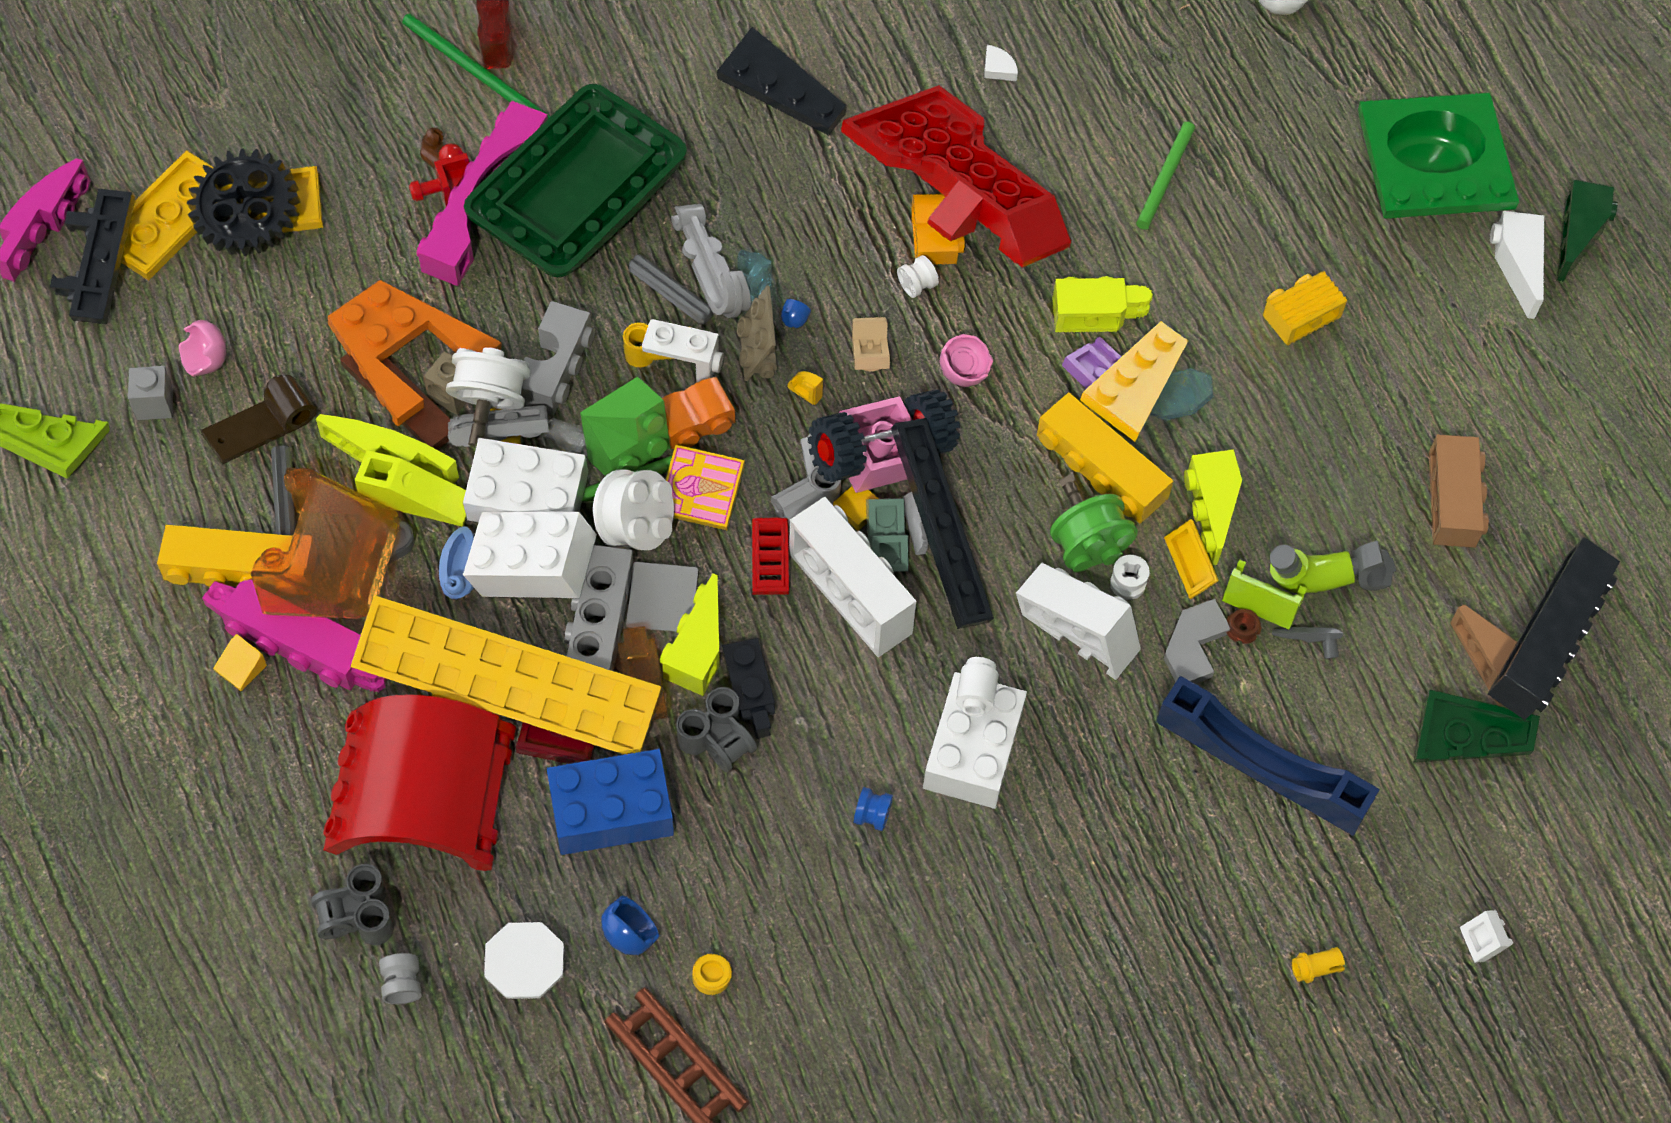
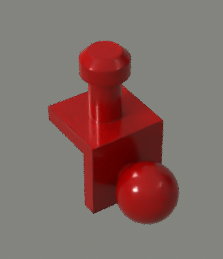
[409,143,469,206]

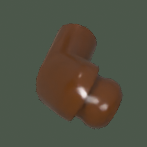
[420,128,444,169]

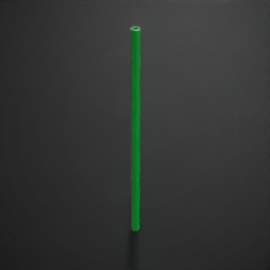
[402,13,551,119]

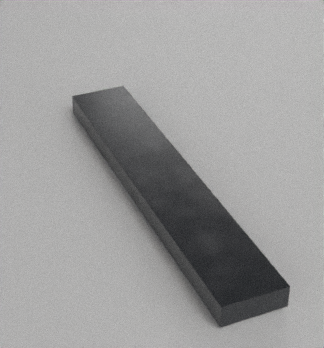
[891,418,994,629]

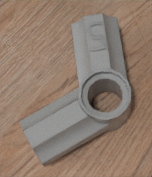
[771,434,841,525]

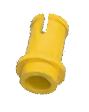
[1292,947,1345,983]

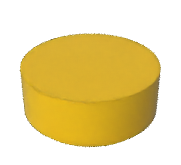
[692,954,732,995]

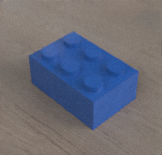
[546,749,674,855]

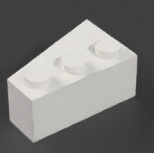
[1016,563,1141,680]

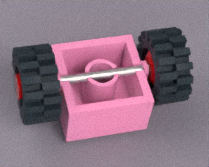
[808,389,960,493]

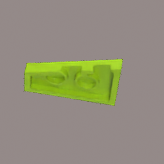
[0,403,110,479]

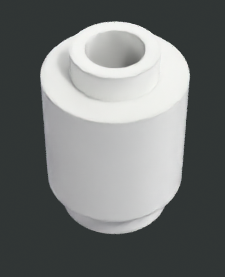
[956,657,999,716]

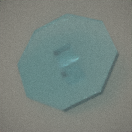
[1150,368,1214,421]

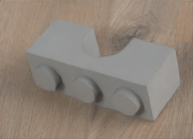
[521,301,595,415]

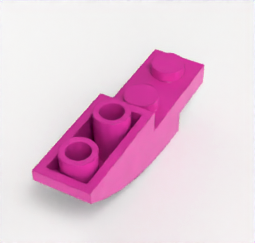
[0,158,90,282]

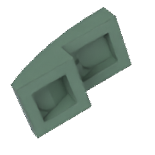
[866,498,909,571]

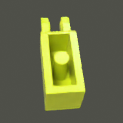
[1052,276,1153,332]

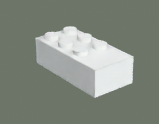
[789,497,916,658]

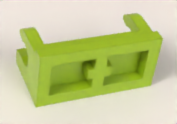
[1222,559,1307,630]

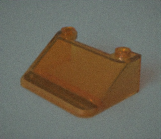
[251,468,400,619]

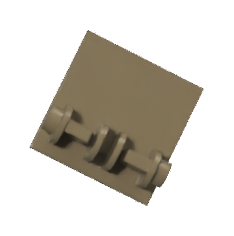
[737,286,777,381]

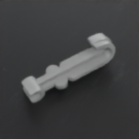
[671,204,751,318]

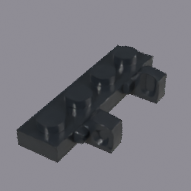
[50,189,136,325]

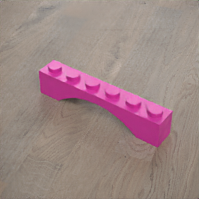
[417,101,548,286]

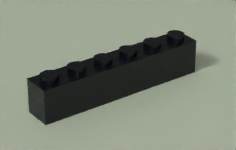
[1487,537,1620,720]

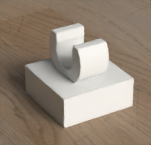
[1460,910,1513,963]

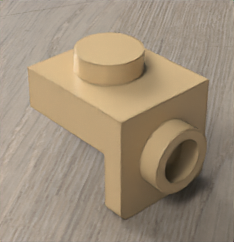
[852,317,890,372]

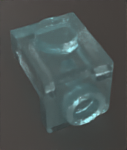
[738,249,772,307]

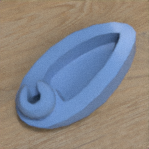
[439,526,475,599]

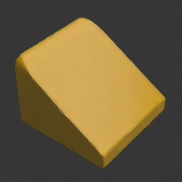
[213,634,267,691]

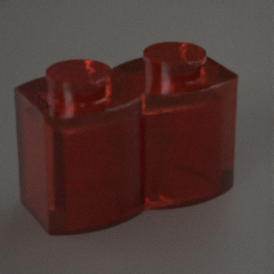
[476,0,513,69]

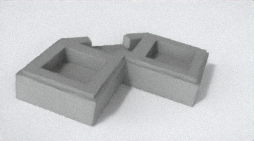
[1164,599,1230,684]

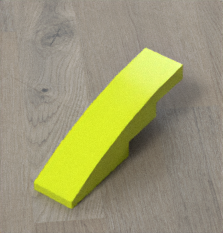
[316,414,459,484]

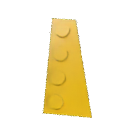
[1079,321,1188,442]

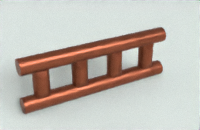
[604,987,750,1123]

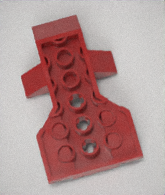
[841,85,1071,268]

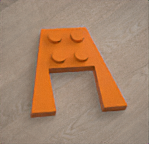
[328,280,502,427]

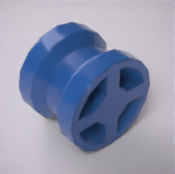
[853,787,893,832]

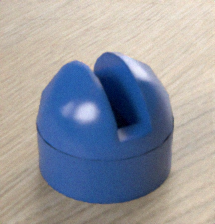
[781,299,811,328]

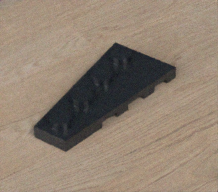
[717,27,846,136]

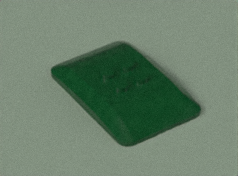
[464,84,687,278]

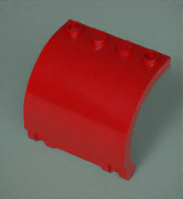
[323,695,516,871]

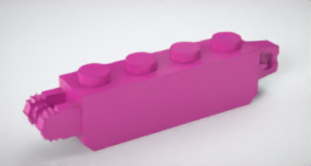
[202,579,387,693]

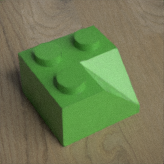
[580,377,670,476]

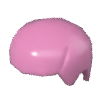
[179,320,226,377]
[940,334,993,387]

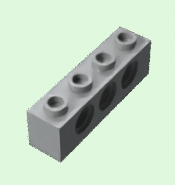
[564,545,634,671]

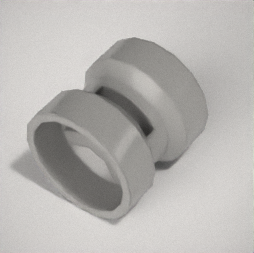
[379,953,422,1004]

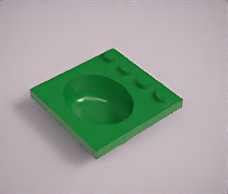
[1358,93,1519,219]

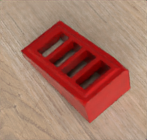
[752,518,789,595]

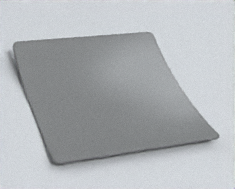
[626,562,698,632]

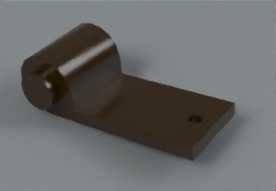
[201,375,317,465]

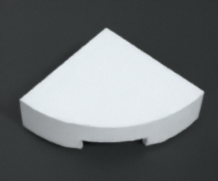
[984,45,1018,81]

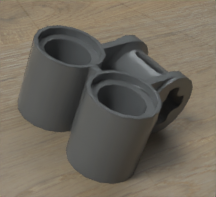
[676,687,757,772]
[311,863,394,945]

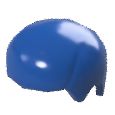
[601,895,660,955]

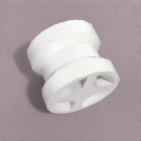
[897,255,939,298]
[1110,555,1150,600]

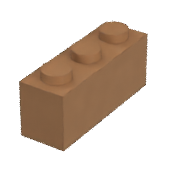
[1429,434,1489,548]

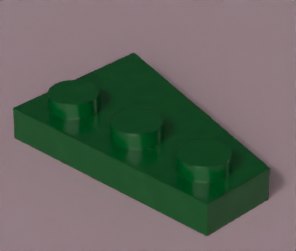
[1413,689,1540,763]

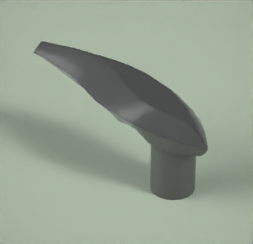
[1272,627,1344,659]

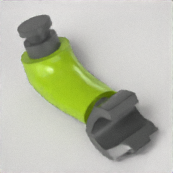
[1270,541,1396,593]

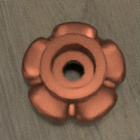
[1226,609,1262,644]

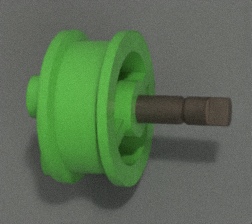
[1050,474,1138,573]

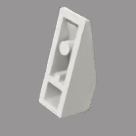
[1490,211,1544,319]

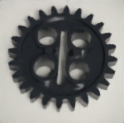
[187,148,301,256]

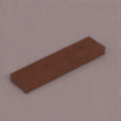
[340,354,450,450]

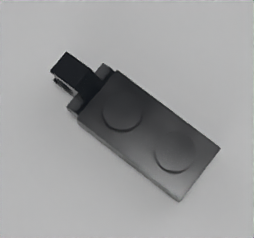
[722,638,775,739]

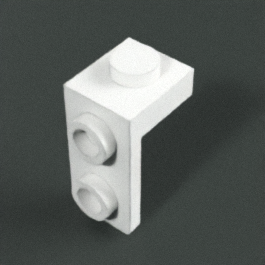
[642,319,724,382]

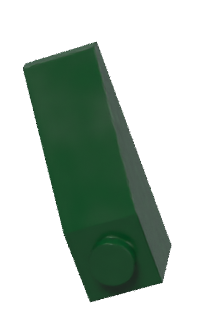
[1557,180,1618,282]

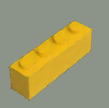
[1037,392,1173,524]
[157,525,316,595]

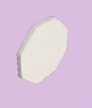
[484,922,564,999]

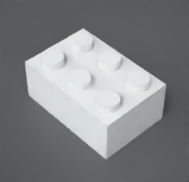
[463,438,588,522]
[463,512,597,598]
[923,672,1027,809]

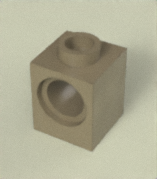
[423,351,467,415]

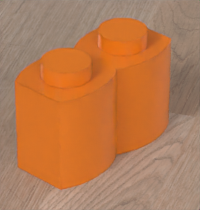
[662,377,735,449]

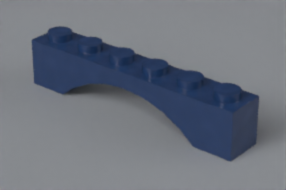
[1156,676,1380,836]

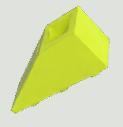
[1184,449,1242,565]
[355,450,467,527]
[660,573,720,696]

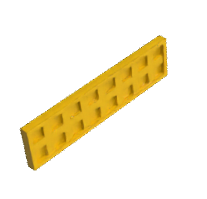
[350,595,662,755]

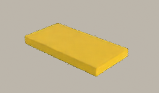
[121,150,233,281]

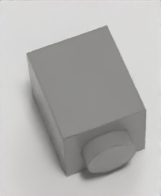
[128,366,173,420]

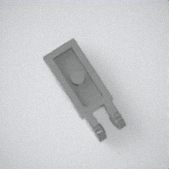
[448,405,549,447]

